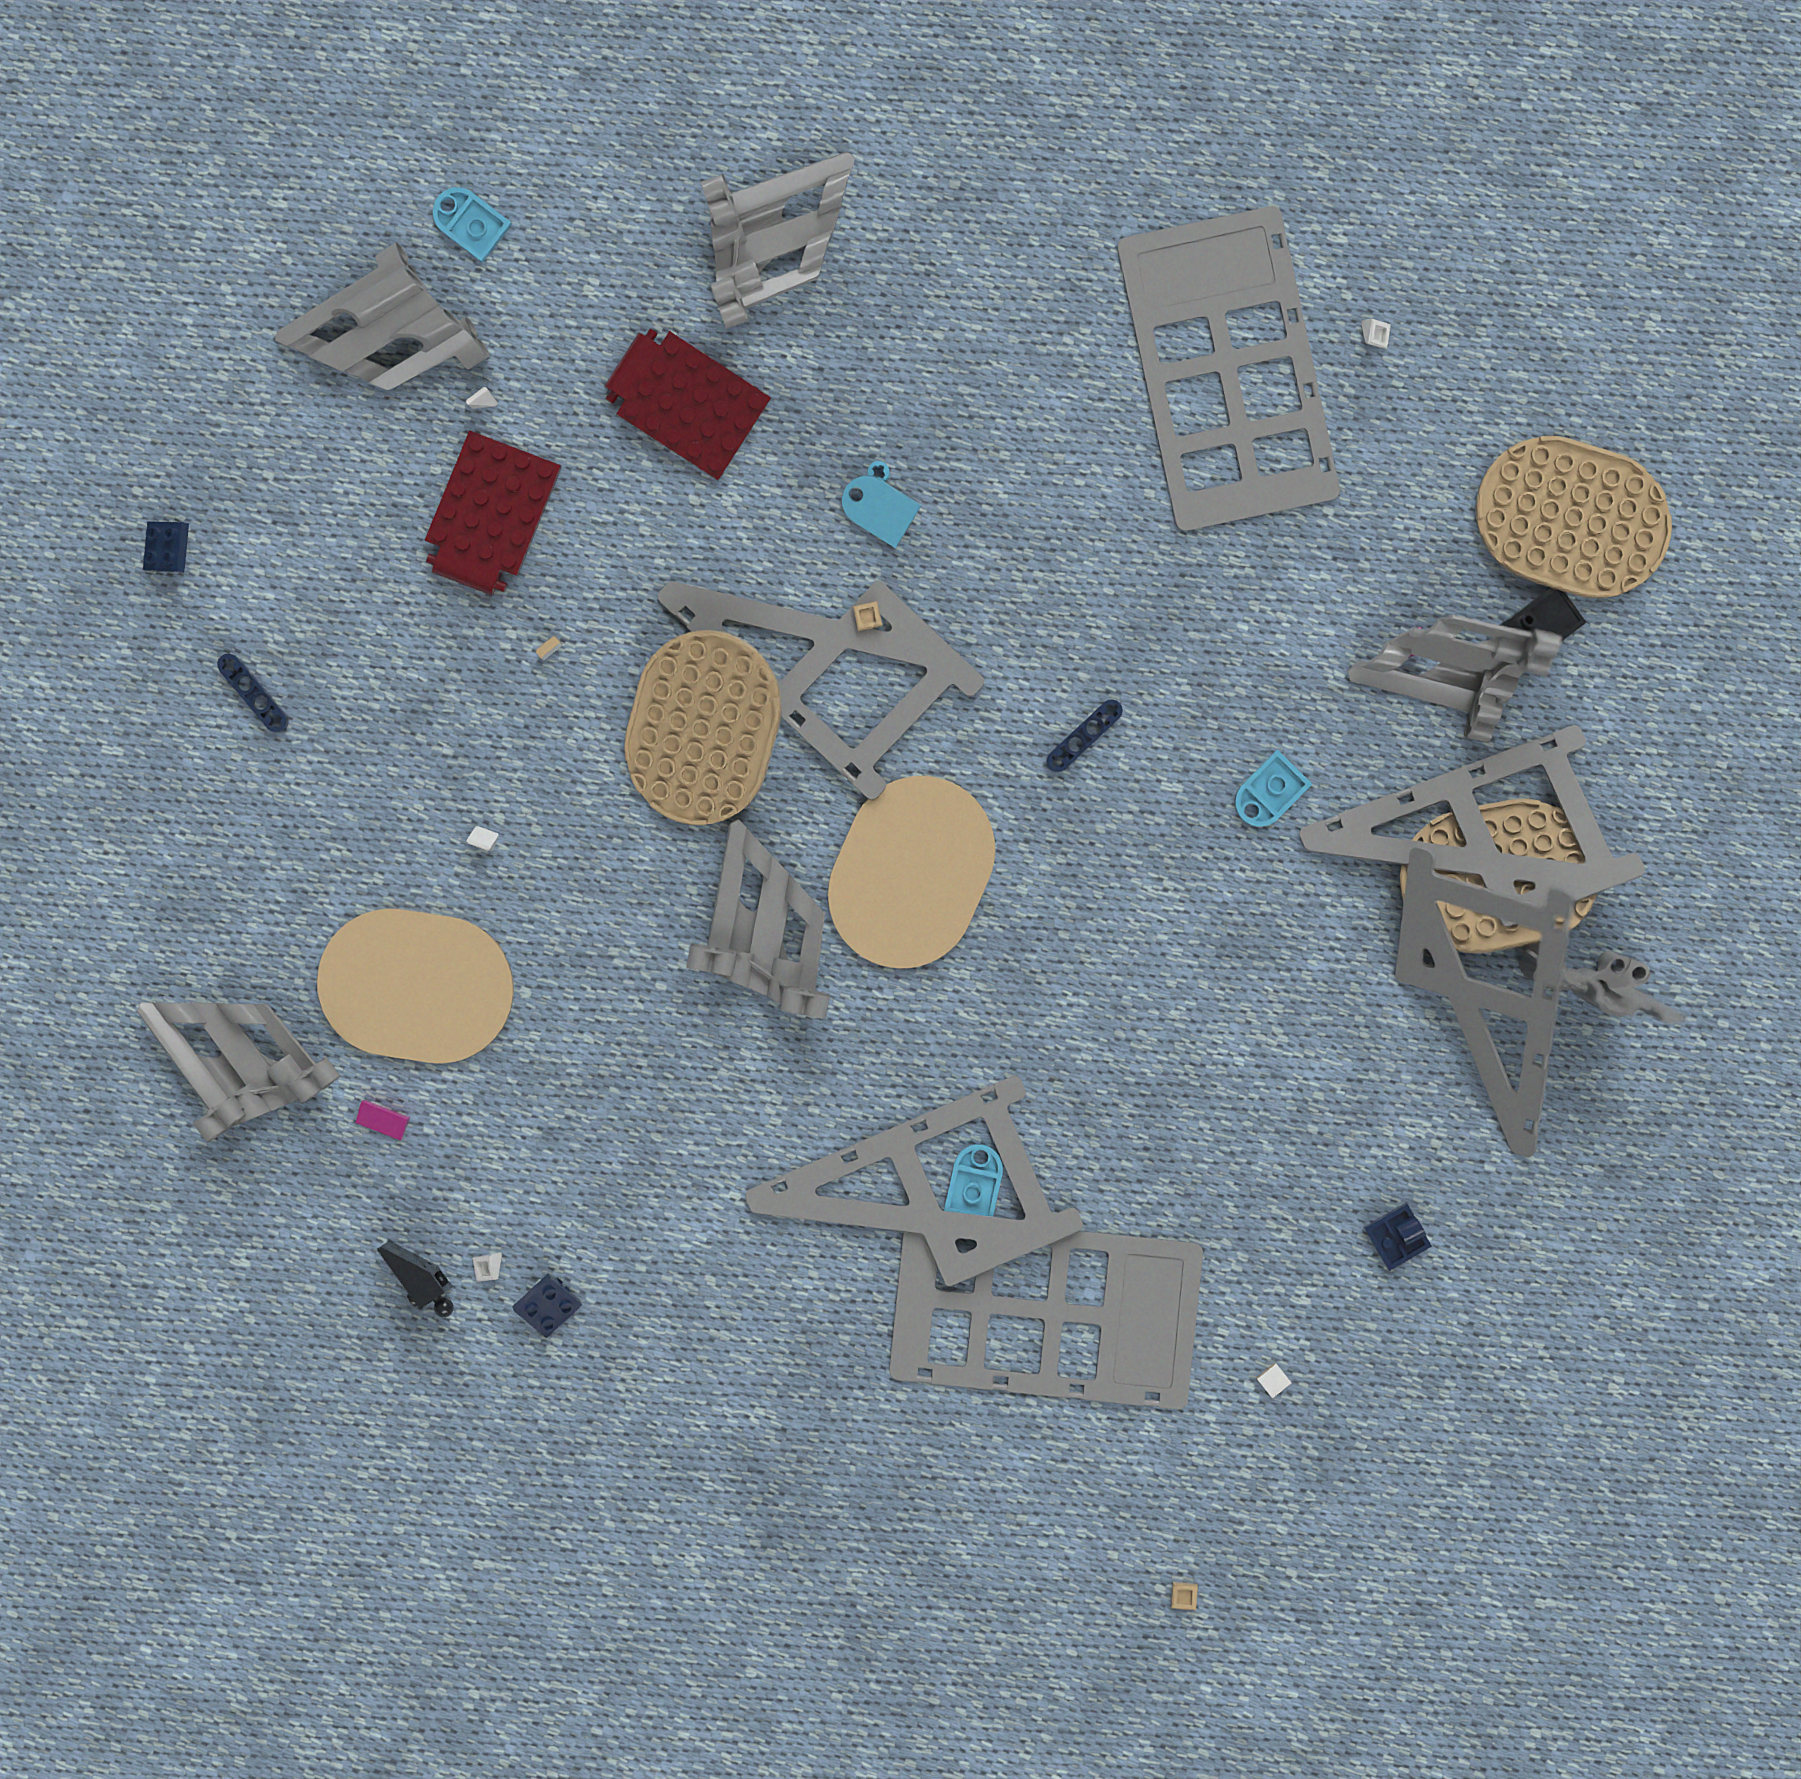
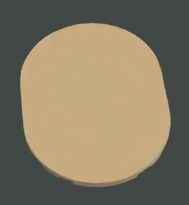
[1475,436,1672,598]
[624,630,782,825]
[828,776,995,968]
[1400,799,1597,953]
[317,909,514,1063]

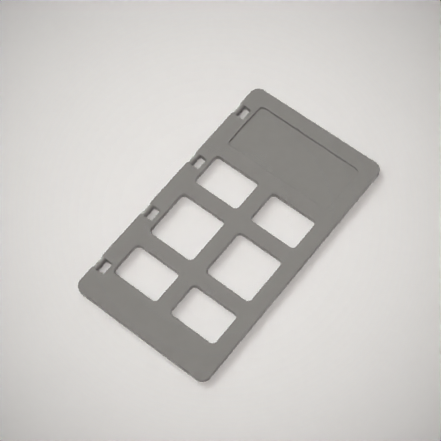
[1117,206,1340,531]
[889,1231,1203,1410]

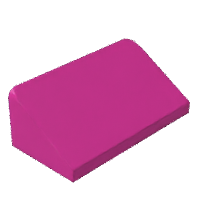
[355,1100,410,1140]

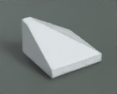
[1361,319,1391,349]
[466,387,498,409]
[472,1252,502,1282]

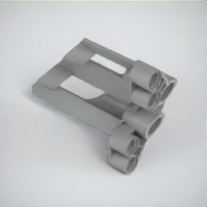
[700,151,855,329]
[275,242,490,390]
[1347,615,1561,743]
[686,819,830,1019]
[1515,943,1686,1023]
[136,1002,340,1143]

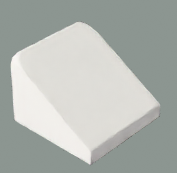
[467,826,499,851]

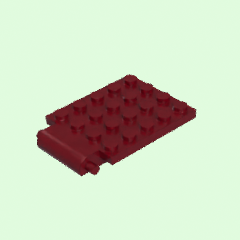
[604,328,771,481]
[424,430,562,596]

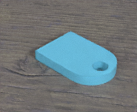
[433,187,512,263]
[842,475,922,548]
[1235,750,1312,827]
[944,1144,1003,1217]

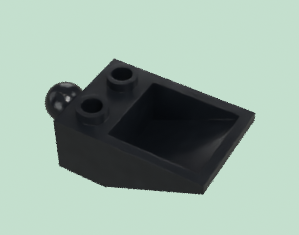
[1498,588,1586,642]
[376,1240,454,1318]

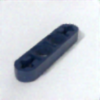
[217,654,289,733]
[1046,699,1123,772]

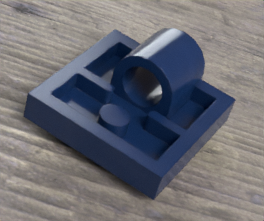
[143,521,189,573]
[1363,1203,1432,1271]
[512,1273,582,1338]

